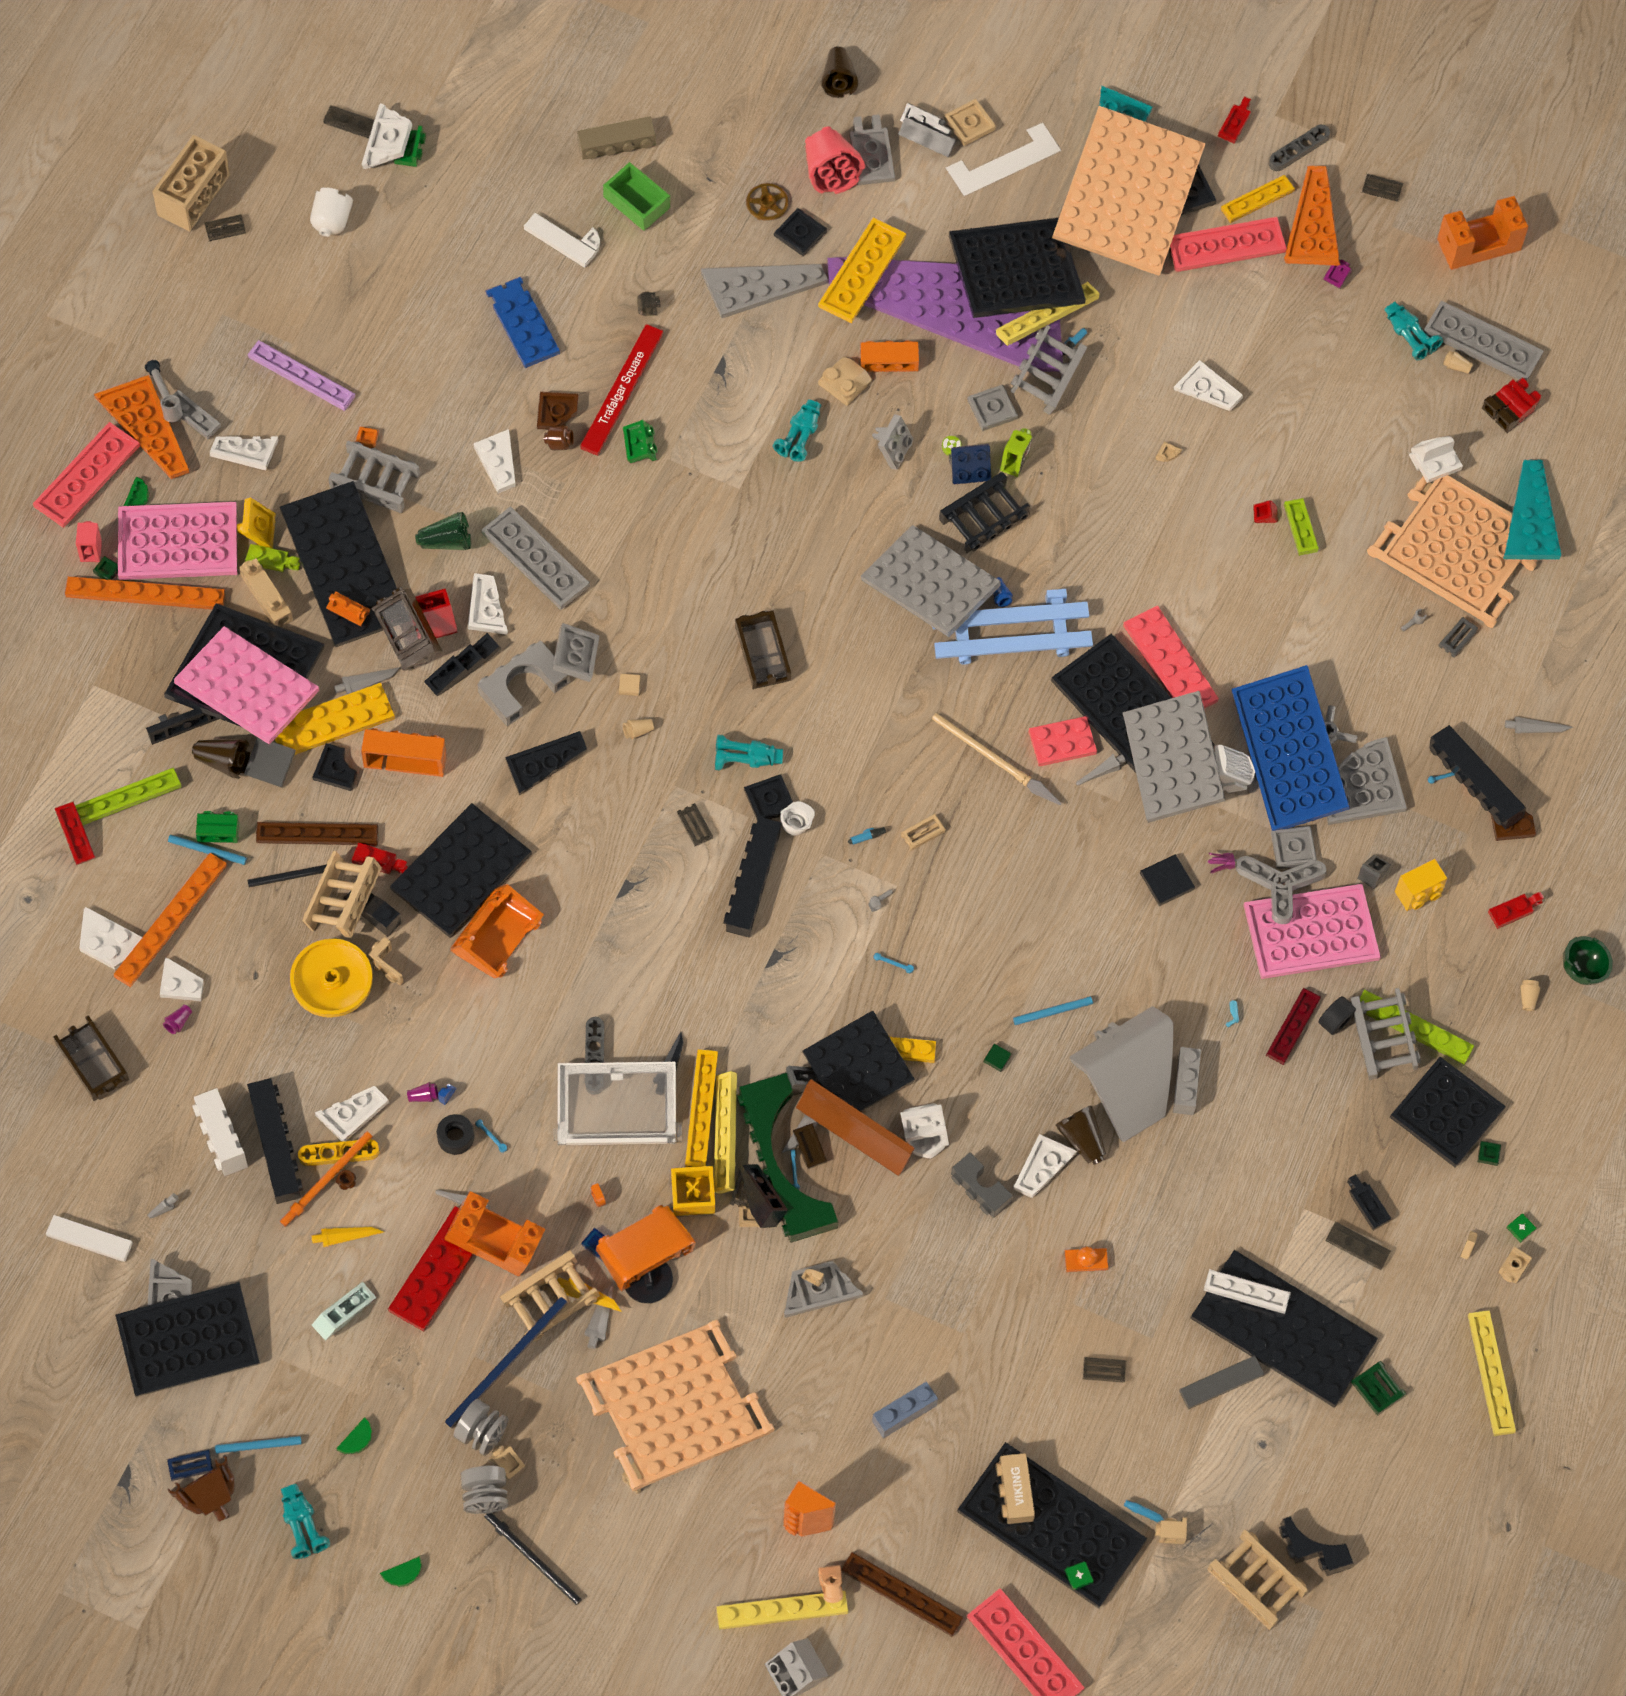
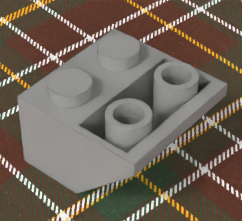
[765,1638,829,1696]

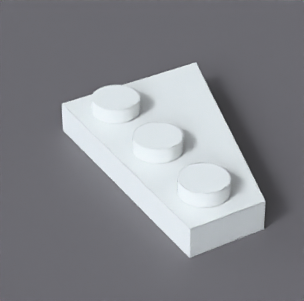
[1174,360,1243,411]
[474,429,515,493]
[210,436,278,470]
[468,573,508,635]

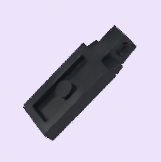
[1347,1174,1391,1231]

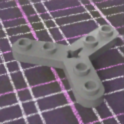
[1236,856,1326,924]

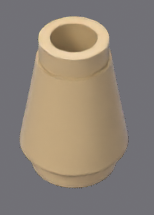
[1443,350,1473,374]
[623,719,654,739]
[1520,980,1541,1011]

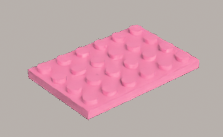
[118,502,237,580]
[174,626,319,745]
[1243,884,1380,979]

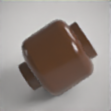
[544,425,574,451]

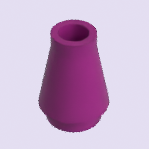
[163,1004,192,1034]
[407,1082,438,1102]

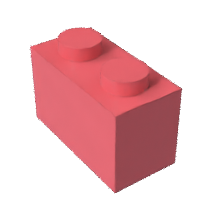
[76,521,102,562]

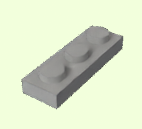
[173,390,221,440]

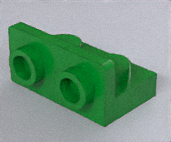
[394,125,426,167]
[623,420,657,463]

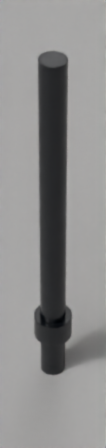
[484,1513,582,1605]

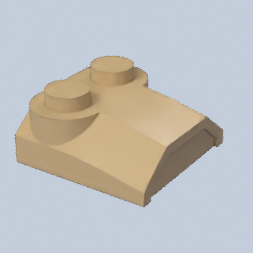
[818,357,872,406]

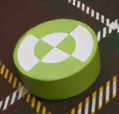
[942,436,961,456]

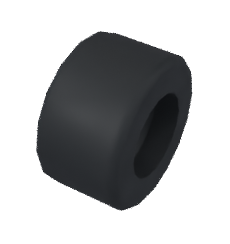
[1318,996,1356,1035]
[436,1114,474,1155]

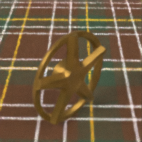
[746,183,788,220]

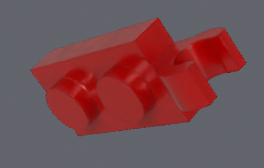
[1218,96,1251,144]
[351,842,408,875]
[1488,892,1544,929]

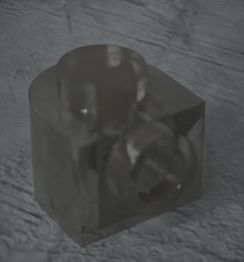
[637,292,661,316]

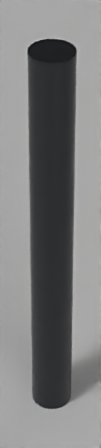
[247,864,327,887]

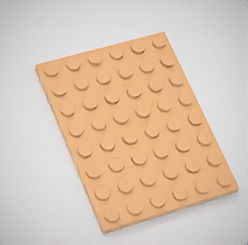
[1052,106,1205,276]

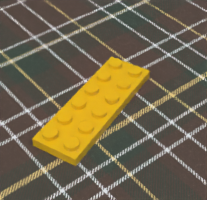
[818,218,906,323]
[274,683,395,755]

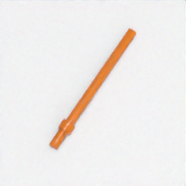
[279,1131,373,1227]

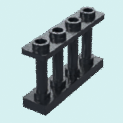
[939,471,1030,553]

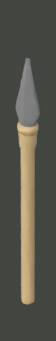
[932,713,1061,805]

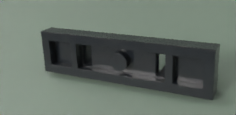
[146,709,219,745]

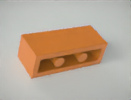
[860,340,919,372]

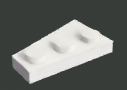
[315,1086,389,1142]
[1013,1134,1077,1198]

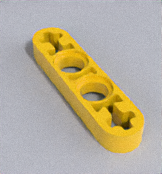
[298,1139,380,1166]

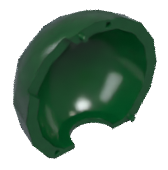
[1563,936,1613,985]

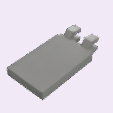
[850,114,895,185]

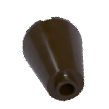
[821,46,859,98]
[192,739,250,779]
[1055,1106,1106,1165]

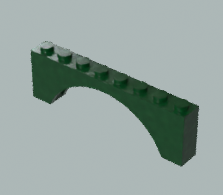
[737,1073,838,1243]

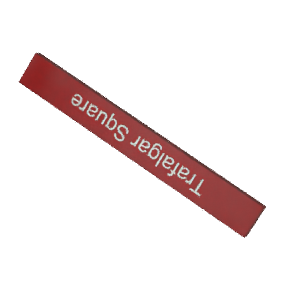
[580,324,663,456]

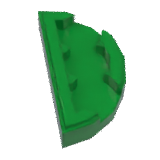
[124,476,149,506]
[336,1417,372,1455]
[380,1556,422,1587]

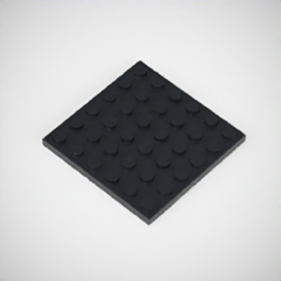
[949,217,1086,318]
[164,603,324,728]

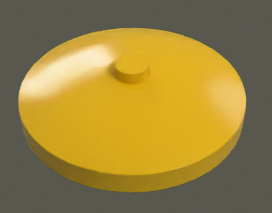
[290,939,373,1018]

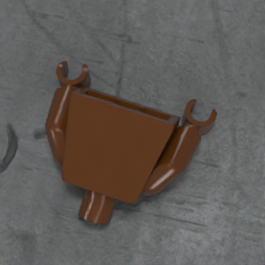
[168,1455,235,1522]

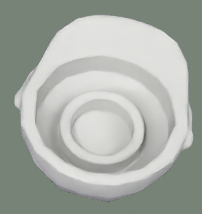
[780,801,815,836]

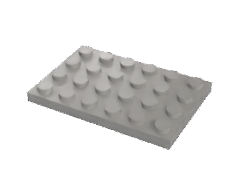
[861,525,1001,637]
[1123,691,1225,823]

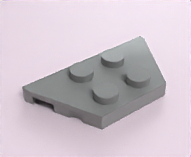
[147,1259,192,1306]
[784,1261,863,1318]

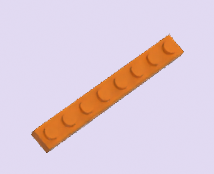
[65,576,225,610]
[114,853,227,988]

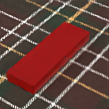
[54,801,95,865]

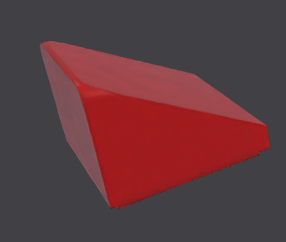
[1253,500,1278,523]

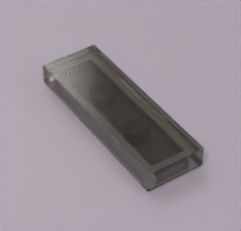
[323,105,375,139]
[1325,1222,1391,1270]

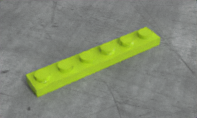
[75,767,181,825]
[1359,989,1474,1065]

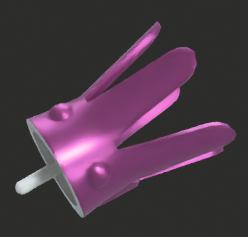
[1208,853,1238,873]

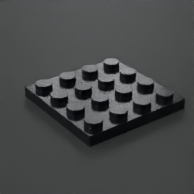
[802,1010,915,1112]
[1390,1057,1506,1168]

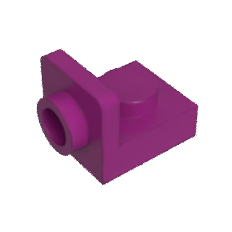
[1323,259,1352,289]

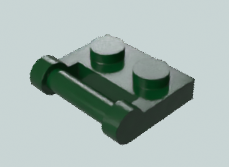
[1351,1361,1407,1416]

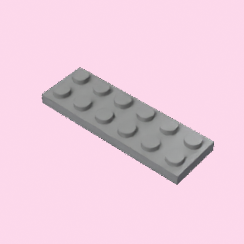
[1424,301,1543,381]
[481,506,590,610]

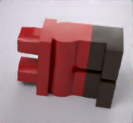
[1482,378,1541,433]

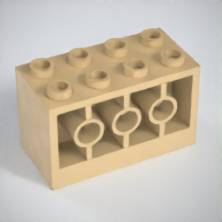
[153,135,230,232]

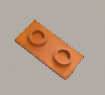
[326,592,370,626]

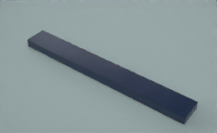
[445,1297,568,1429]

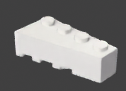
[192,1088,248,1176]

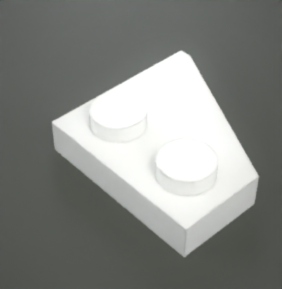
[160,958,204,1001]

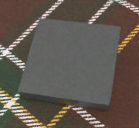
[244,737,296,788]

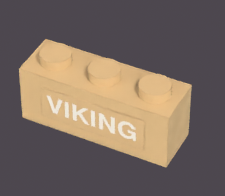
[996,1453,1035,1524]

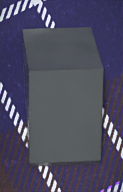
[1357,854,1391,889]
[786,1066,822,1096]

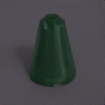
[415,512,471,551]

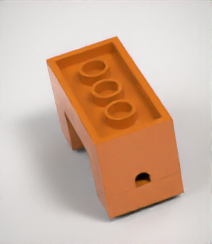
[1437,196,1528,270]
[444,1191,545,1277]

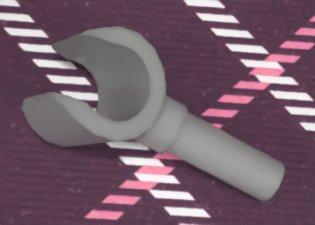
[1401,609,1427,632]
[868,889,893,912]

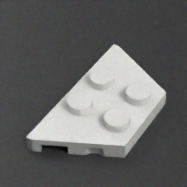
[362,104,412,169]
[80,907,142,970]

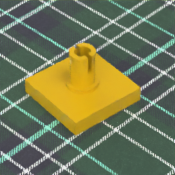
[237,497,276,548]

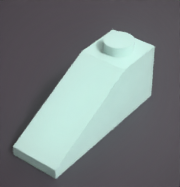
[312,1282,376,1341]

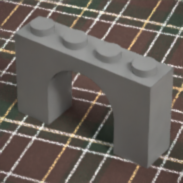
[477,641,570,727]

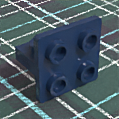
[949,444,991,484]

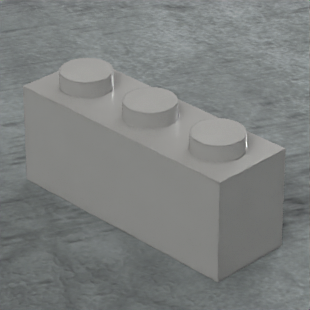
[1173,1047,1201,1115]

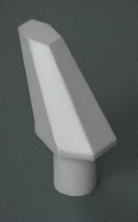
[148,1193,179,1218]

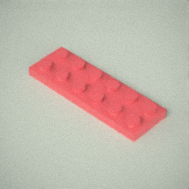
[1169,217,1287,272]
[33,422,140,528]
[1123,605,1219,709]
[967,1589,1085,1696]

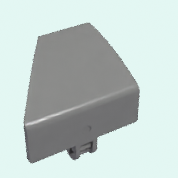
[1070,1006,1173,1142]

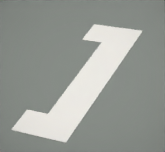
[946,123,1061,196]

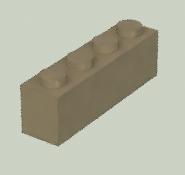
[577,116,656,160]

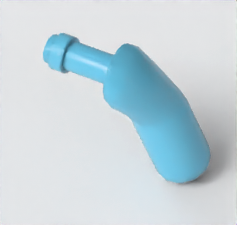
[1226,1000,1239,1027]

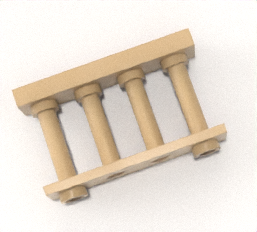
[302,851,382,938]
[500,1250,600,1341]
[1208,1530,1308,1630]

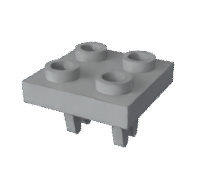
[872,415,914,470]

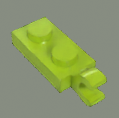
[245,544,301,572]

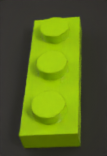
[1284,498,1319,556]

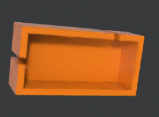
[361,728,447,777]

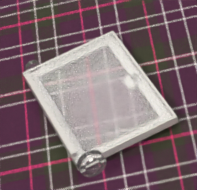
[553,1062,682,1145]

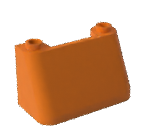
[450,884,544,979]
[596,1205,696,1292]

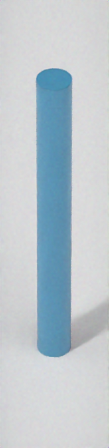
[168,834,247,865]
[1013,996,1093,1025]
[215,1436,302,1454]

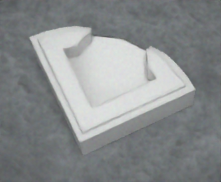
[581,228,600,253]

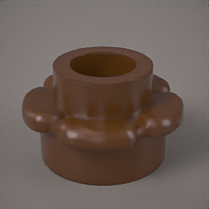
[336,1170,356,1190]

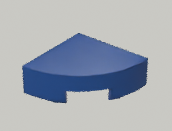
[438,1084,457,1105]

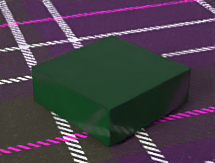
[93,556,118,580]
[983,1044,1012,1072]
[1477,1141,1501,1166]

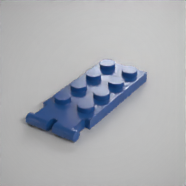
[485,277,560,368]

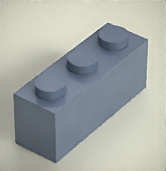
[872,1381,938,1439]

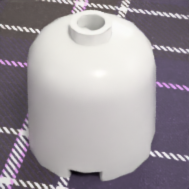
[310,188,353,237]

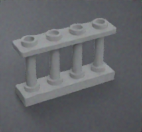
[1010,325,1087,415]
[328,441,420,513]
[1351,988,1421,1080]

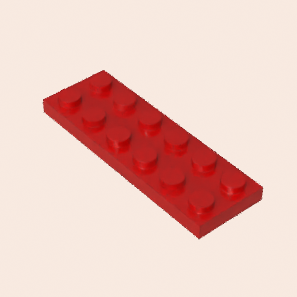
[388,1206,474,1332]

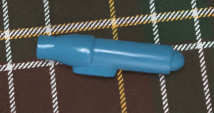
[1123,1500,1164,1523]

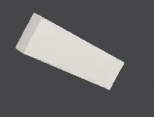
[524,213,596,268]
[46,1215,133,1262]
[1203,1269,1291,1314]

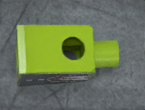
[1000,428,1032,477]

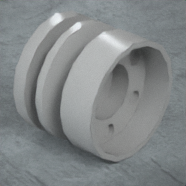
[453,1399,508,1456]
[461,1466,508,1514]

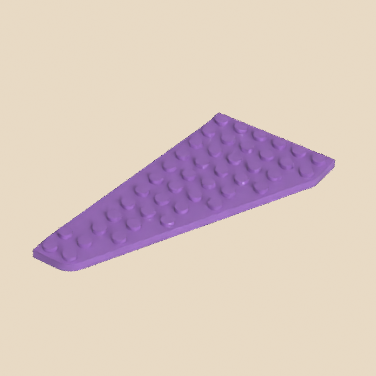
[828,257,1063,372]

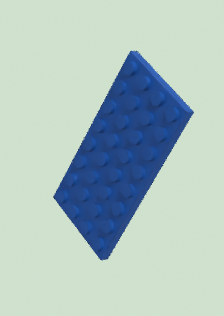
[1232,665,1350,832]

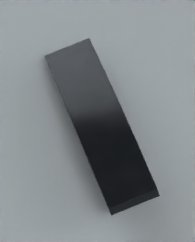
[424,633,501,696]

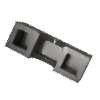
[951,1152,1013,1218]

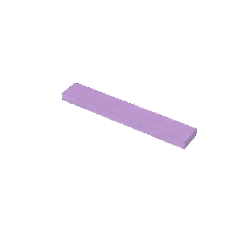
[248,340,355,411]

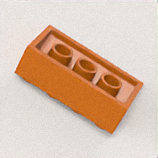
[783,1481,836,1537]

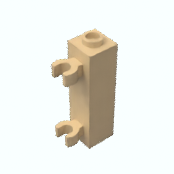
[239,558,293,627]

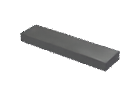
[1179,1356,1264,1410]

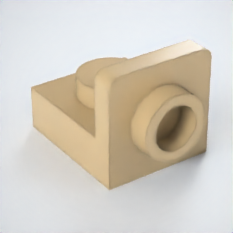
[489,1445,525,1479]

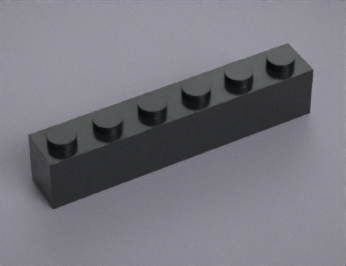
[1429,725,1526,830]
[723,817,782,938]
[247,1078,303,1204]

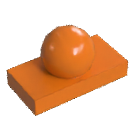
[1064,1246,1108,1272]

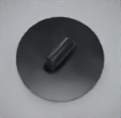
[625,1262,673,1304]

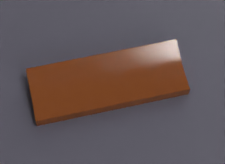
[796,1079,915,1176]

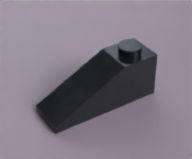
[343,890,401,937]
[741,1164,788,1228]

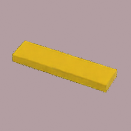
[1221,175,1295,223]

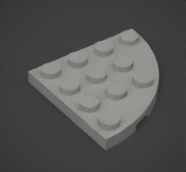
[1327,737,1407,825]

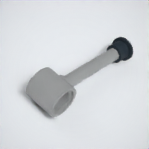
[145,360,183,422]

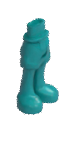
[1384,302,1443,361]
[773,399,822,462]
[715,735,783,771]
[281,1484,330,1559]

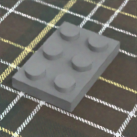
[552,623,599,682]

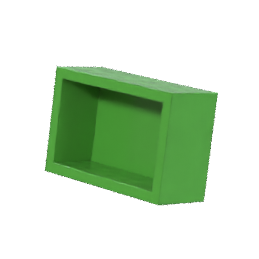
[603,162,670,231]

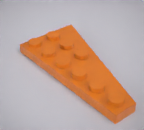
[1284,166,1340,266]
[94,375,190,479]

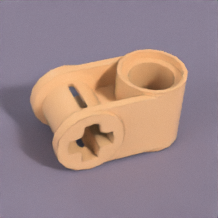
[818,1565,843,1603]

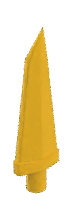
[311,1227,384,1247]
[557,1277,622,1312]

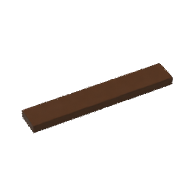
[256,822,379,846]
[841,1552,963,1637]

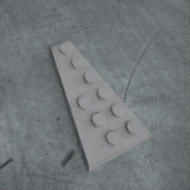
[701,264,828,319]

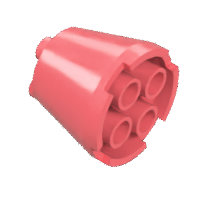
[805,126,865,194]

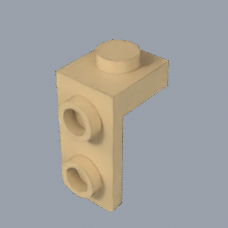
[369,937,403,985]

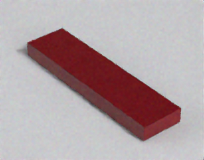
[1266,988,1321,1065]

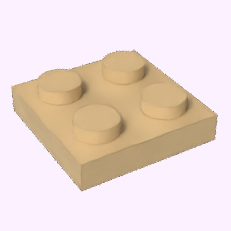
[944,99,996,146]

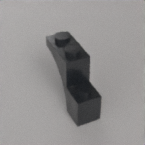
[1279,1516,1353,1576]

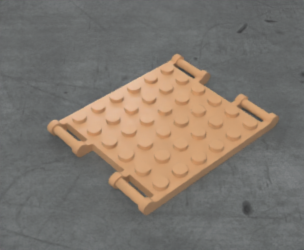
[1367,475,1538,628]
[576,1320,775,1491]

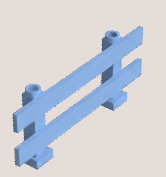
[932,589,1093,665]

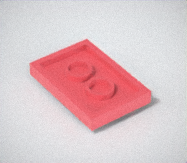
[1029,716,1097,767]

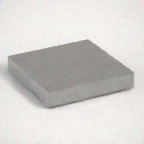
[967,384,1018,431]
[1271,826,1317,869]

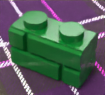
[196,811,239,843]

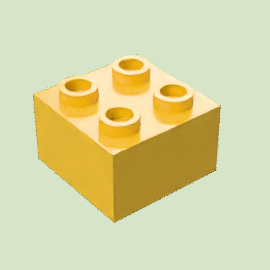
[1395,859,1447,911]
[671,1166,715,1216]

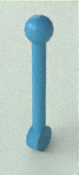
[1428,772,1455,784]
[873,953,914,974]
[475,1120,507,1153]
[791,1149,800,1190]

